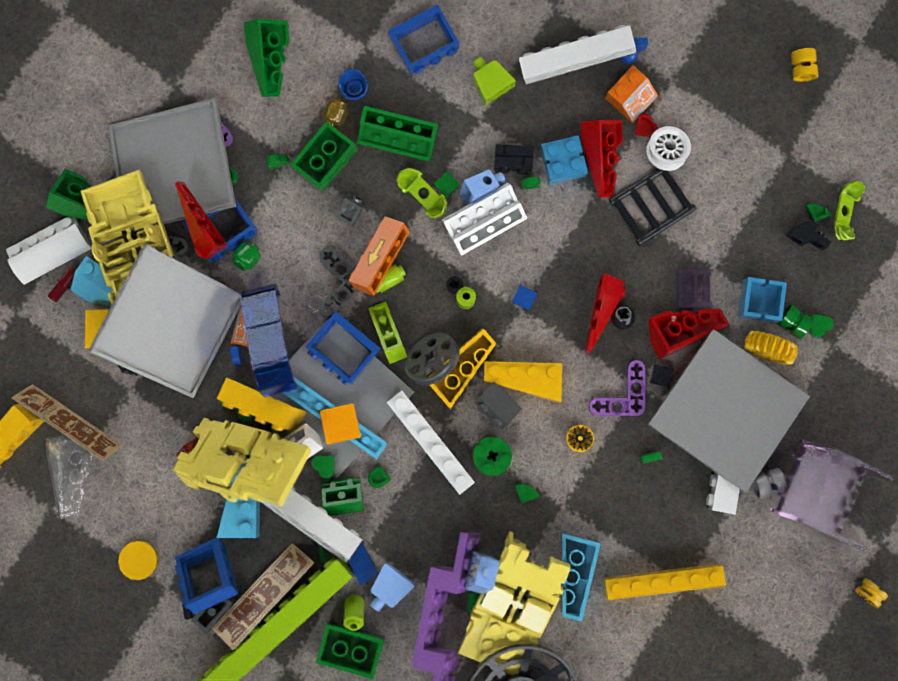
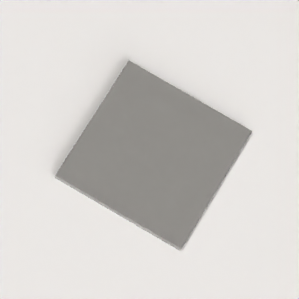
[108,98,236,232]
[88,244,246,398]
[261,318,415,478]
[648,329,810,493]

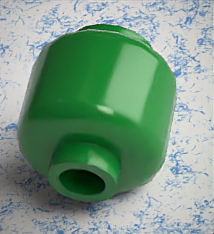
[232,242,261,271]

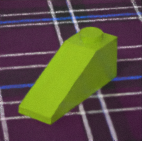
[368,301,407,364]

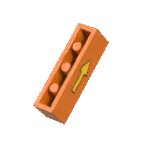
[349,216,409,296]

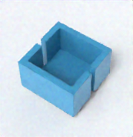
[540,135,588,185]
[738,277,787,323]

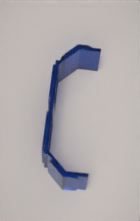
[241,283,298,397]

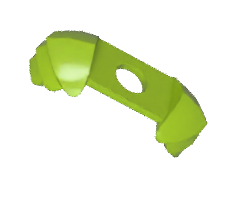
[397,168,447,218]
[833,181,866,240]

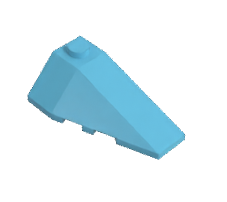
[71,256,113,307]

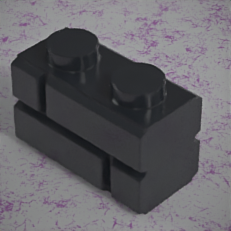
[494,144,534,175]

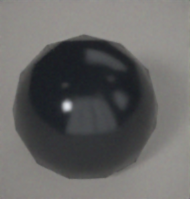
[611,306,636,330]

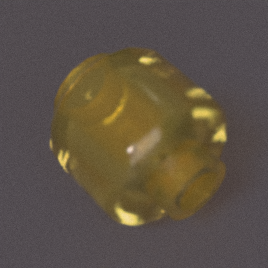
[322,98,349,127]

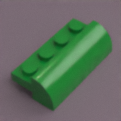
[357,106,438,162]

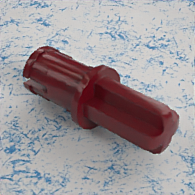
[48,266,76,302]

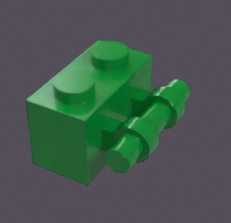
[321,476,364,516]

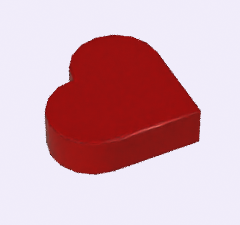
[635,114,658,137]

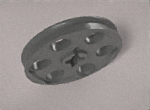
[405,333,459,385]

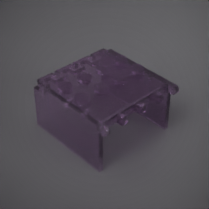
[770,438,895,551]

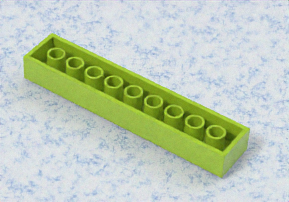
[197,557,355,681]

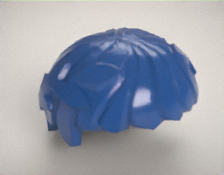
[338,69,368,101]

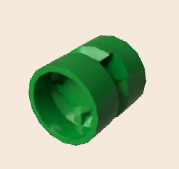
[777,304,815,339]

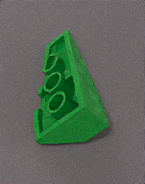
[244,19,289,97]
[46,168,92,221]

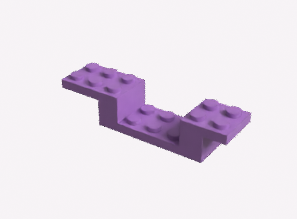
[412,532,481,681]

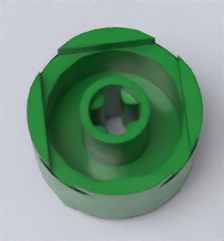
[473,436,512,476]

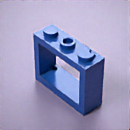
[388,4,459,75]
[183,196,258,263]
[306,311,381,385]
[175,538,238,614]

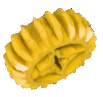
[744,331,798,365]

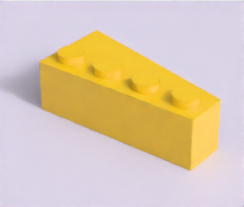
[427,329,496,409]
[484,361,562,403]
[217,377,306,432]
[0,404,44,469]

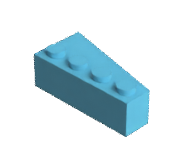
[217,459,260,538]
[562,533,601,622]

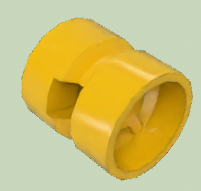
[791,48,818,82]

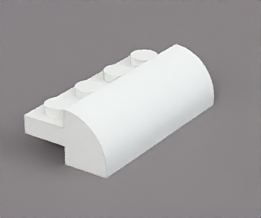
[442,183,527,256]
[6,216,91,285]

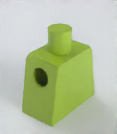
[473,57,516,106]

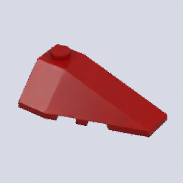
[580,120,623,198]
[175,181,228,259]
[585,274,626,354]
[648,309,730,360]

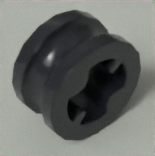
[446,276,463,294]

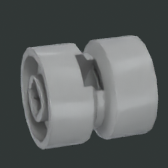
[752,468,787,499]

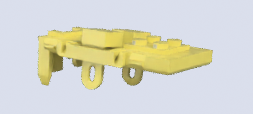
[80,170,174,304]
[172,418,312,507]

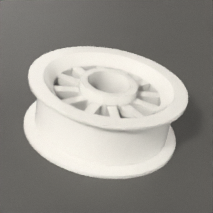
[646,126,691,171]

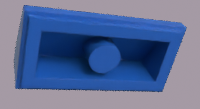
[348,541,379,585]

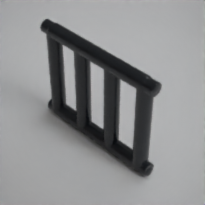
[609,168,697,246]

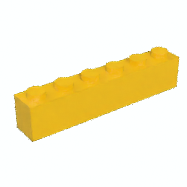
[603,564,726,600]

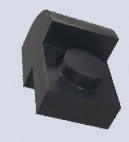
[786,222,832,251]

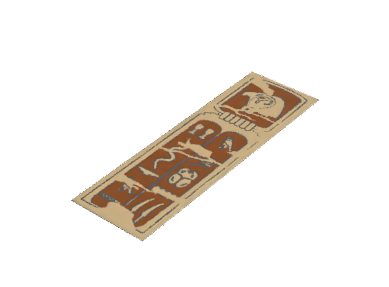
[12,384,122,461]
[211,543,314,650]

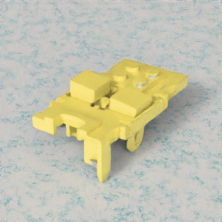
[458,531,571,675]

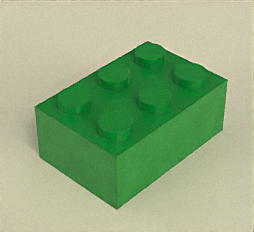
[290,121,358,193]
[316,620,385,679]

